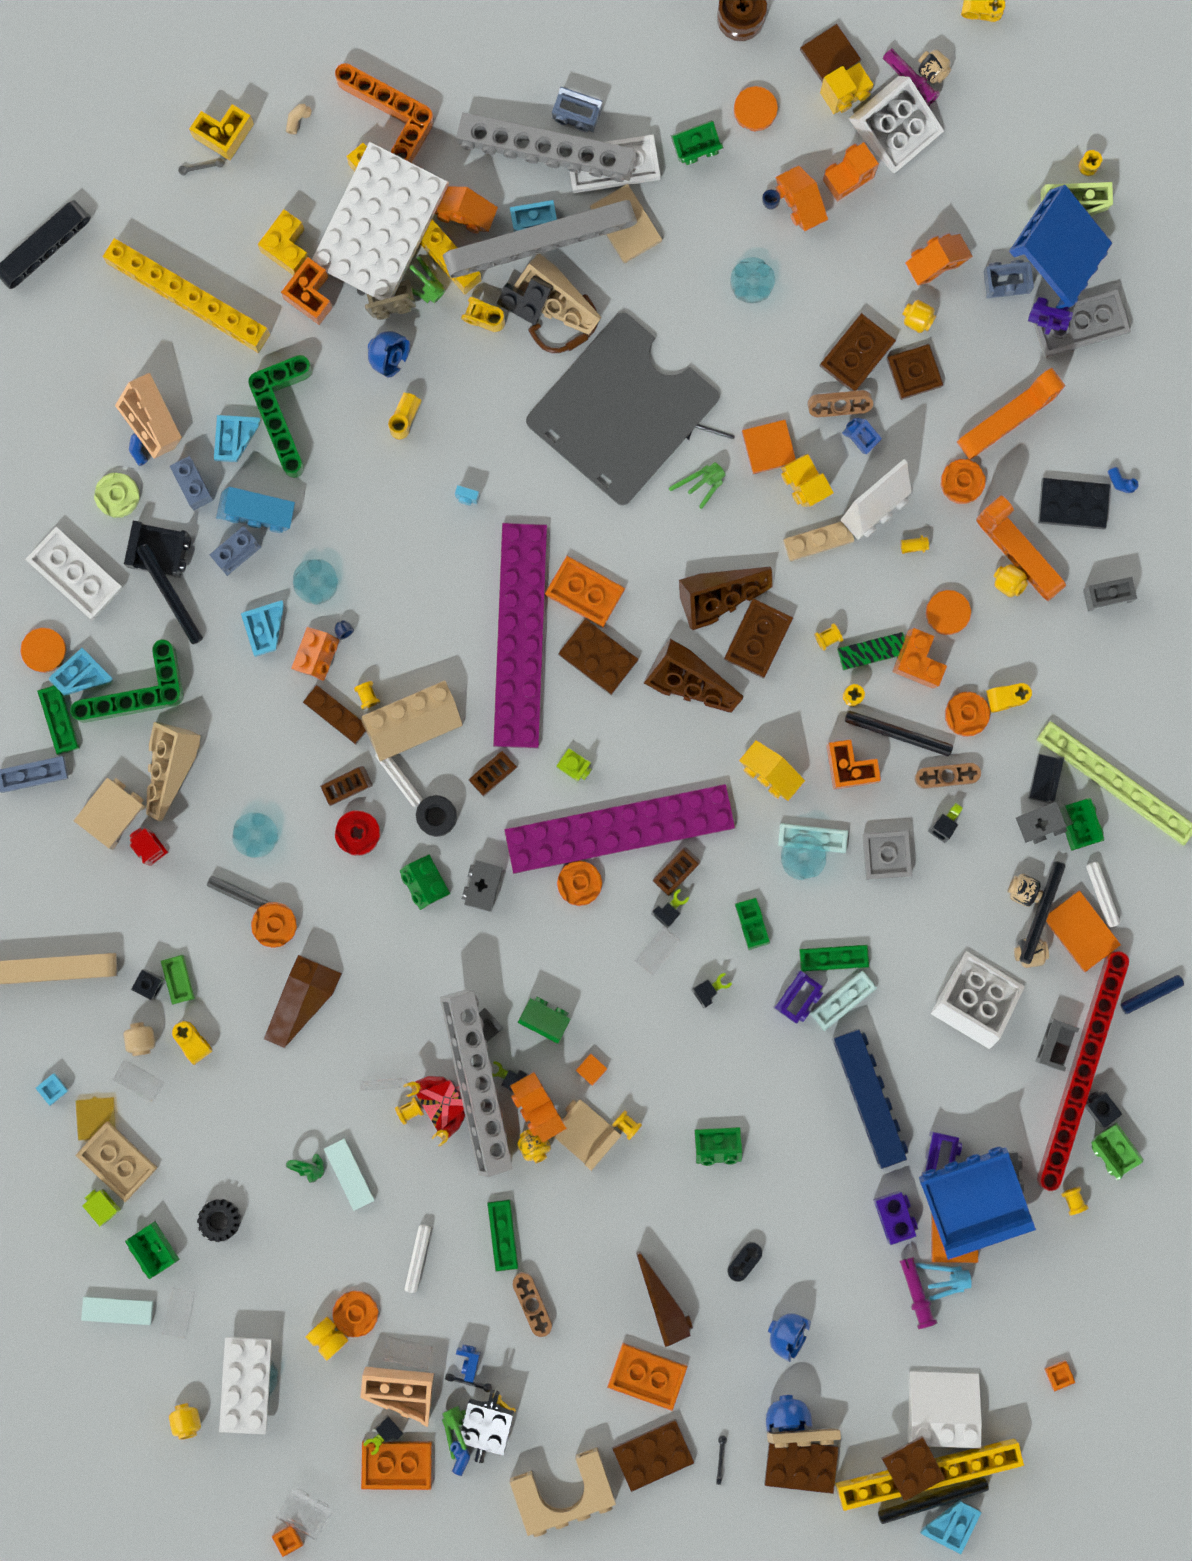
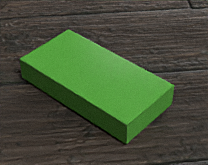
[161,955,195,1005]

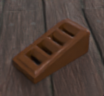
[468,751,517,797]
[320,766,373,806]
[652,846,701,896]

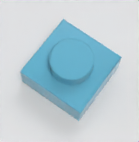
[455,485,480,506]
[36,1073,69,1106]

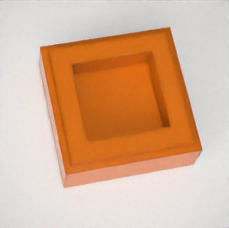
[576,1054,607,1086]
[1044,1360,1075,1392]
[272,1524,304,1557]

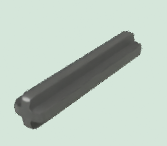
[207,876,270,909]

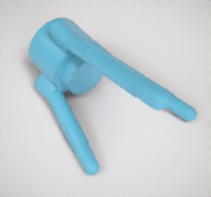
[915,1263,972,1301]

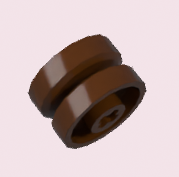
[717,0,767,41]

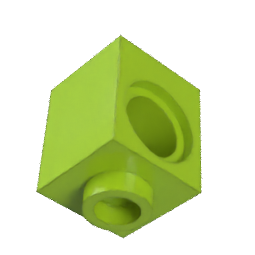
[82,1189,121,1227]

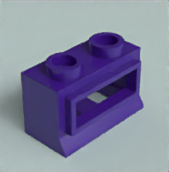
[773,970,823,1024]
[921,1131,962,1176]

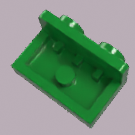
[670,120,724,165]
[1065,798,1105,851]
[400,854,450,910]
[125,1221,180,1279]

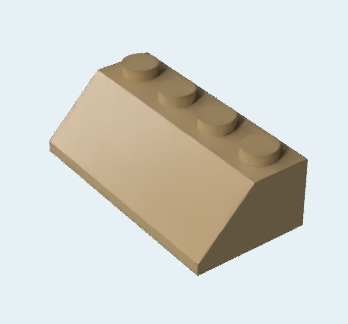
[362,681,463,762]

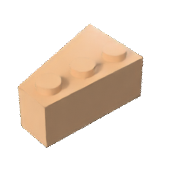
[115,373,182,459]
[360,1367,434,1427]

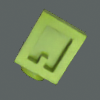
[556,748,592,782]

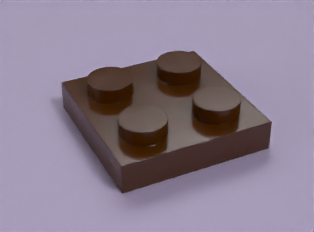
[881,1436,945,1502]

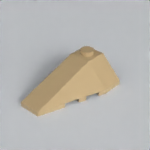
[514,254,602,335]
[146,722,201,821]

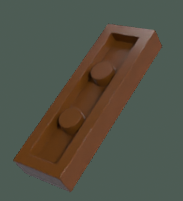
[303,685,366,745]

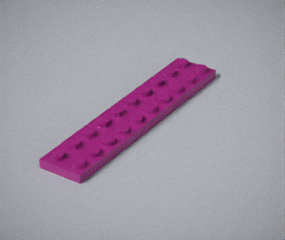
[493,523,547,749]
[504,784,735,874]

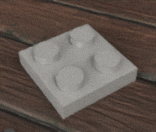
[862,831,912,880]

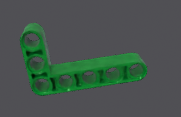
[248,355,312,478]
[70,639,184,723]

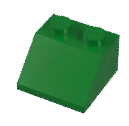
[517,997,571,1044]

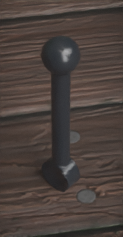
[445,1373,492,1393]
[716,1435,727,1485]

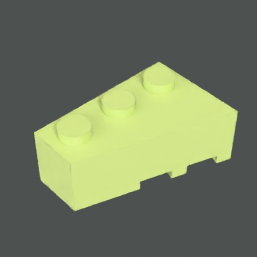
[1041,182,1113,216]

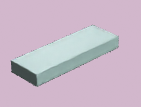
[778,823,848,853]
[810,970,877,1031]
[324,1138,375,1211]
[81,1296,153,1325]

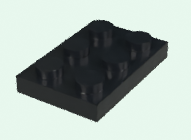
[1038,478,1110,530]

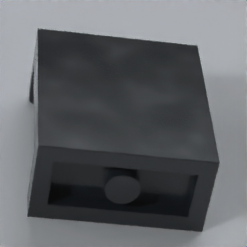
[124,520,191,578]

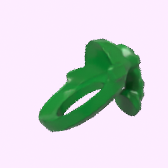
[286,1154,325,1183]

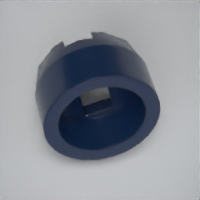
[762,189,780,210]
[334,620,354,640]

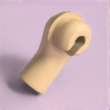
[286,104,312,134]

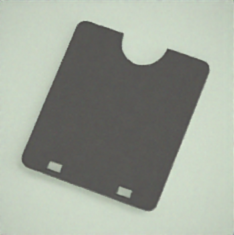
[526,313,719,506]

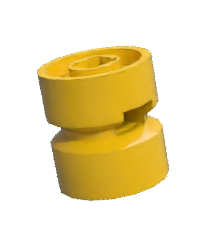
[305,1316,349,1361]

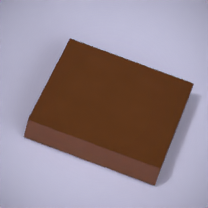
[800,24,862,83]
[886,344,943,400]

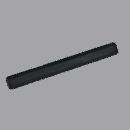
[136,544,203,645]
[845,711,953,756]
[1019,861,1066,964]
[878,1478,989,1524]

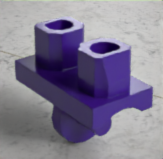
[1028,297,1073,335]

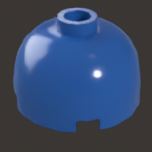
[368,331,410,378]
[768,1313,811,1362]
[766,1395,812,1432]

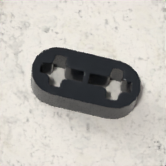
[727,1242,762,1282]

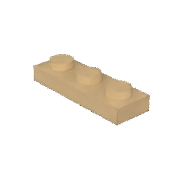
[783,522,854,562]
[767,1428,841,1448]

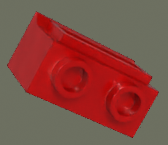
[130,828,169,866]

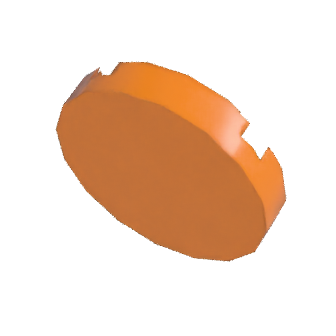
[733,86,778,132]
[940,459,986,504]
[925,590,971,635]
[20,628,67,673]
[945,692,990,737]
[557,861,602,906]
[251,902,297,948]
[332,1290,379,1337]

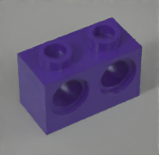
[873,1191,918,1245]

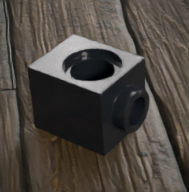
[131,969,166,1000]
[1085,1091,1122,1128]

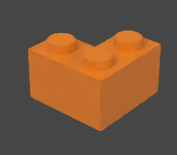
[823,142,879,202]
[775,165,828,231]
[434,186,498,234]
[905,233,973,285]
[281,257,333,325]
[892,628,947,689]
[826,740,881,790]
[511,1072,567,1142]

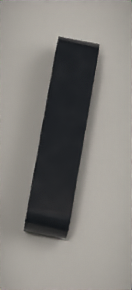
[0,200,91,289]

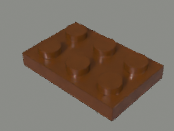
[819,313,896,391]
[723,598,793,679]
[558,619,639,696]
[612,1419,694,1492]
[764,1442,839,1494]

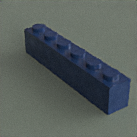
[832,1029,909,1169]

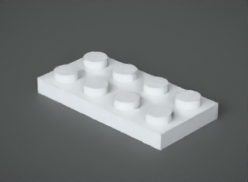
[566,134,661,193]
[25,527,123,621]
[219,1337,272,1434]

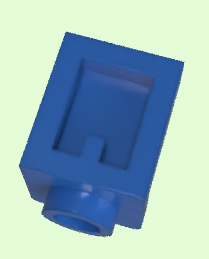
[842,418,882,454]
[456,1345,480,1383]

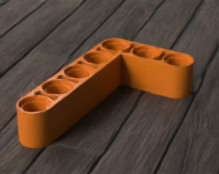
[335,63,434,163]
[957,367,1066,460]
[976,495,1066,601]

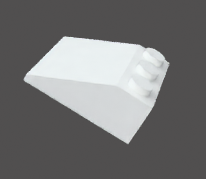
[849,76,944,173]
[841,459,912,540]
[931,951,1025,1049]
[908,1371,982,1448]

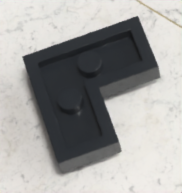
[496,275,554,325]

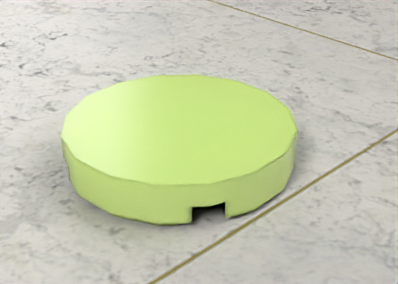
[94,473,140,518]

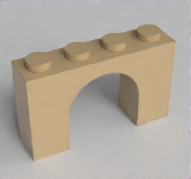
[510,1447,616,1537]

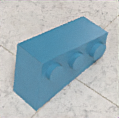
[216,487,295,533]

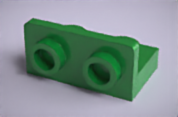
[694,1127,742,1166]

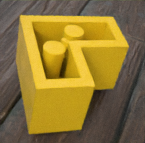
[820,63,874,114]
[189,104,254,161]
[257,209,308,276]
[781,454,834,507]
[739,740,805,801]

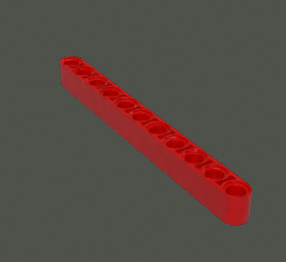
[1037,951,1129,1191]

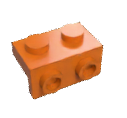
[291,627,339,681]

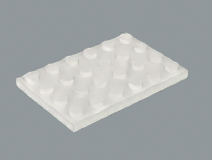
[312,142,449,300]

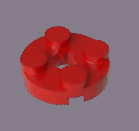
[335,810,380,856]

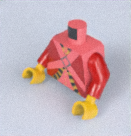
[403,1076,466,1147]

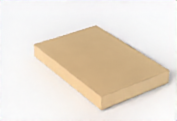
[590,184,662,264]
[75,1121,158,1202]

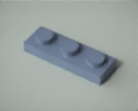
[0,756,69,793]

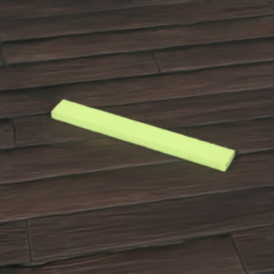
[1036,721,1192,846]

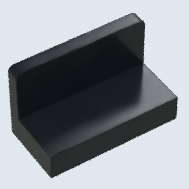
[1028,754,1064,803]

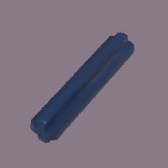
[1120,975,1184,1014]

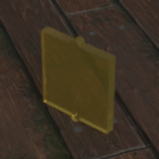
[75,1096,116,1141]

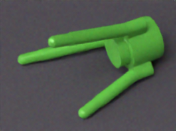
[410,256,446,304]
[669,462,726,509]
[442,1406,467,1460]

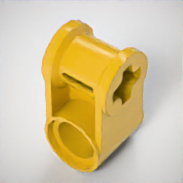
[961,0,1006,22]
[461,297,505,332]
[986,683,1032,713]
[172,1021,213,1065]

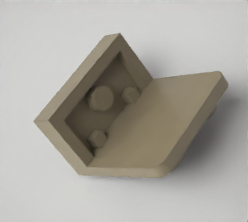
[365,279,416,320]

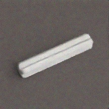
[375,754,423,807]
[1086,862,1120,927]
[405,1225,431,1293]

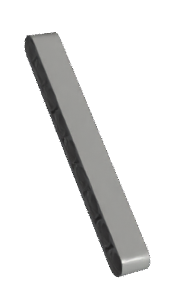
[443,200,637,278]

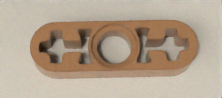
[807,390,873,418]
[914,763,981,789]
[513,1272,552,1337]

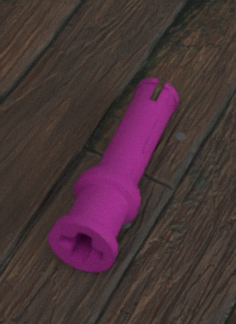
[882,48,940,107]
[899,1257,938,1329]

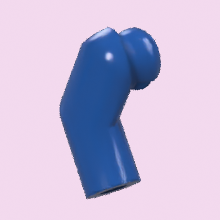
[129,433,148,466]
[1107,467,1139,493]
[450,1440,470,1476]

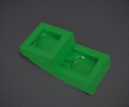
[735,898,770,950]

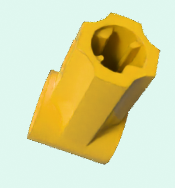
[388,392,422,440]

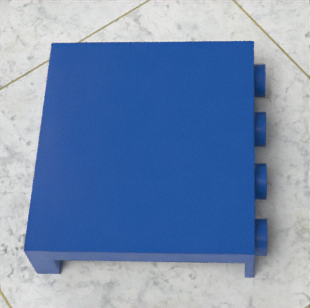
[1009,185,1112,309]
[919,1146,1036,1260]

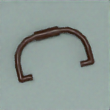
[528,294,598,353]

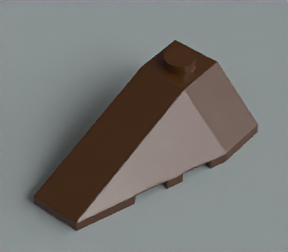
[679,566,772,630]
[644,638,744,713]
[264,955,342,1048]
[636,1251,693,1347]

